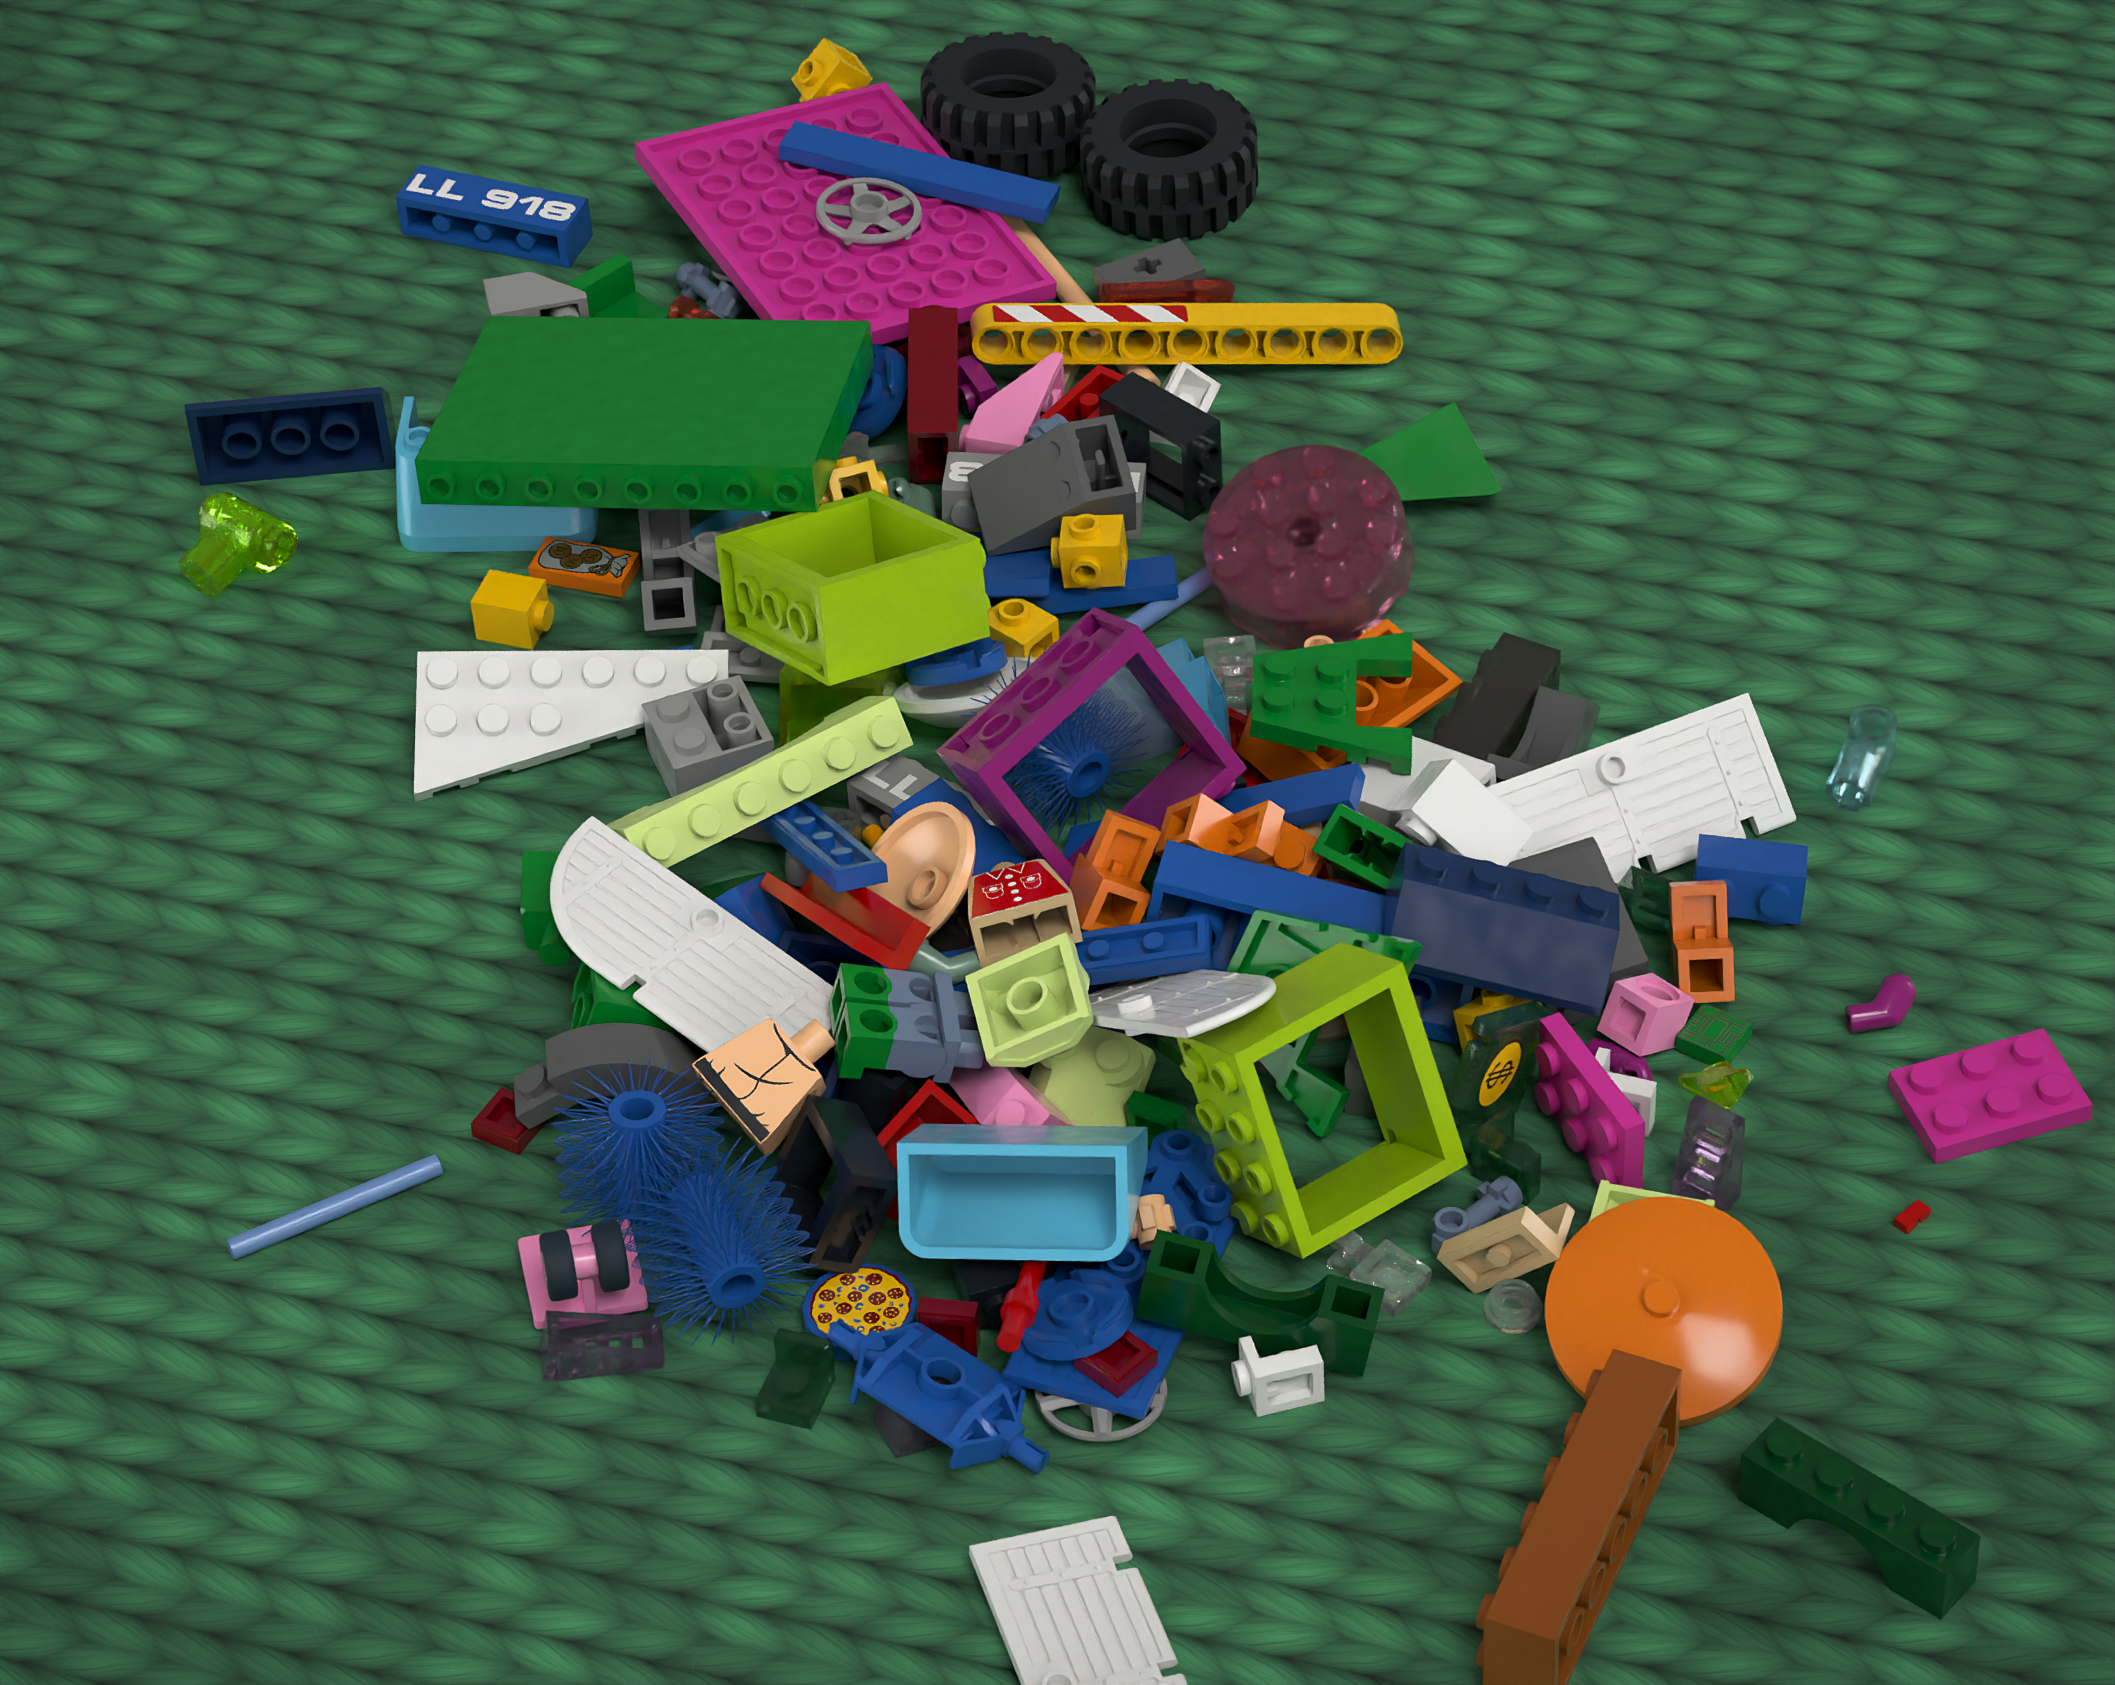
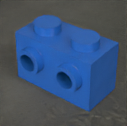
[1693,834,1808,926]

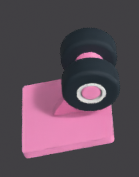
[518,1219,648,1329]

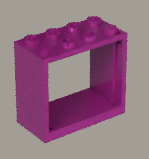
[936,607,1247,887]

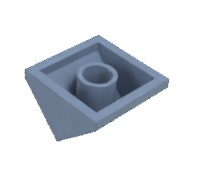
[1071,667,1185,777]

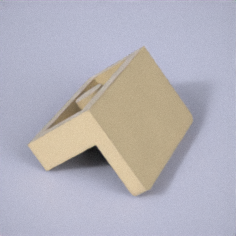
[1437,1203,1575,1294]

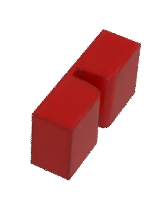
[1894,1199,1931,1234]

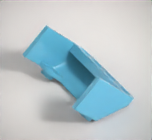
[395,396,600,552]

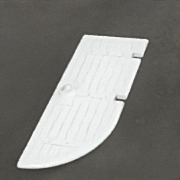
[1486,693,1796,888]
[550,816,833,1053]
[1088,969,1276,1039]
[969,1516,1188,1685]

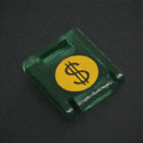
[1446,1001,1555,1130]

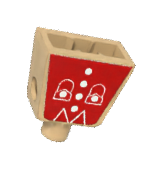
[968,859,1083,969]

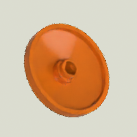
[1545,1197,1783,1428]

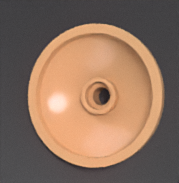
[867,802,976,939]

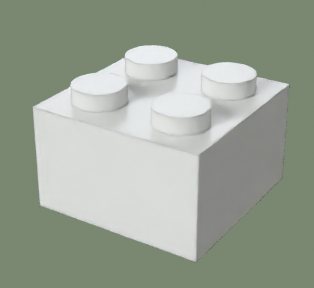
[1388,758,1536,866]

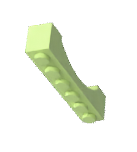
[606,696,913,868]

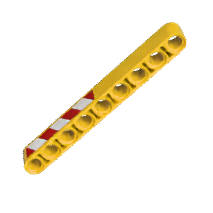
[970,303,1403,365]

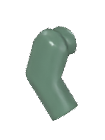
[887,477,936,518]
[906,939,981,985]

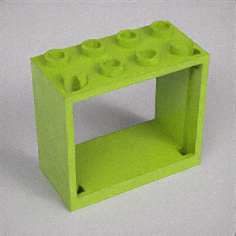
[715,490,991,686]
[1176,942,1468,1259]

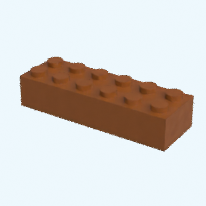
[1476,1349,1682,1685]

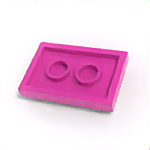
[1534,1012,1645,1189]
[1888,1028,2093,1164]

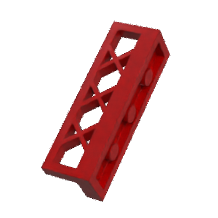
[759,871,931,971]

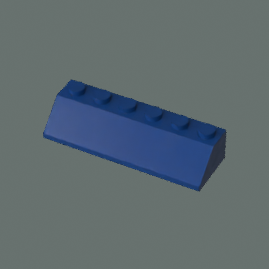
[1146,840,1474,1046]

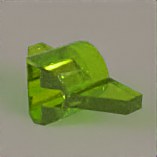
[1678,1061,1754,1116]

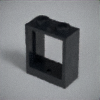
[1098,371,1223,522]
[765,1094,898,1274]

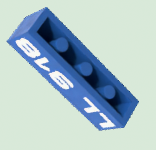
[396,165,593,268]

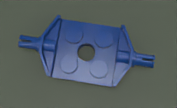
[826,1318,1050,1474]

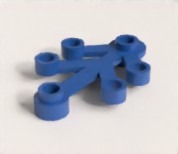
[1099,1129,1232,1298]

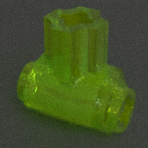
[178,492,298,598]

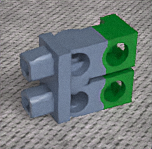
[828,963,985,1083]

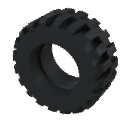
[920,32,1096,180]
[1080,78,1258,243]

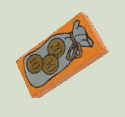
[528,536,641,598]

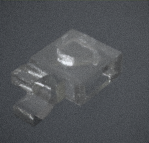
[1203,635,1257,716]
[1327,1230,1432,1317]

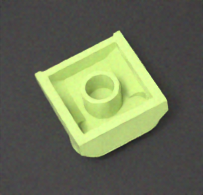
[965,932,1094,1067]
[1028,1025,1156,1126]

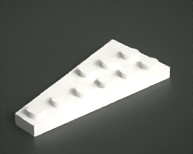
[414,650,729,802]

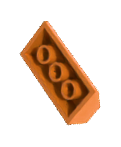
[1236,619,1463,782]

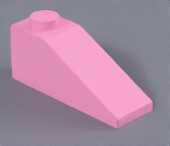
[959,352,1065,455]
[949,1056,1075,1126]

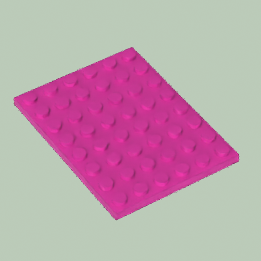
[635,82,1057,344]

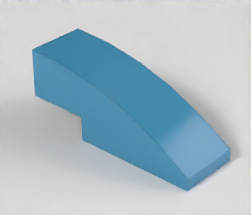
[1156,637,1232,748]

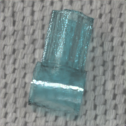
[1826,704,1897,812]

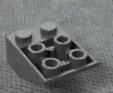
[967,414,1136,557]

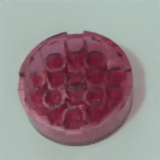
[1203,445,1415,650]

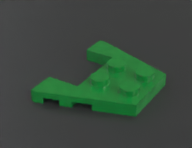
[1250,632,1413,775]
[1226,908,1424,1137]

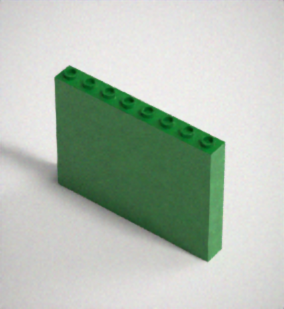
[414,316,874,512]

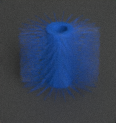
[961,646,1149,840]
[552,1057,727,1260]
[614,1135,819,1347]

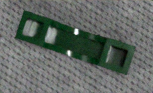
[1135,1229,1385,1377]
[1738,1417,1981,1620]

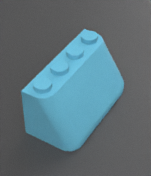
[897,1124,1148,1262]

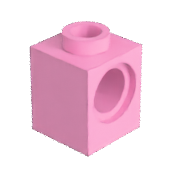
[1597,973,1695,1057]

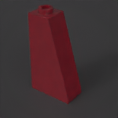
[907,305,959,484]

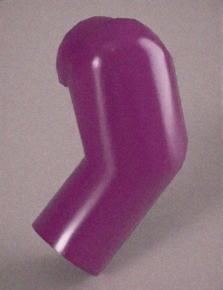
[1845,974,1916,1033]
[1587,1037,1653,1081]

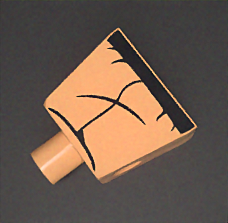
[692,1018,836,1156]

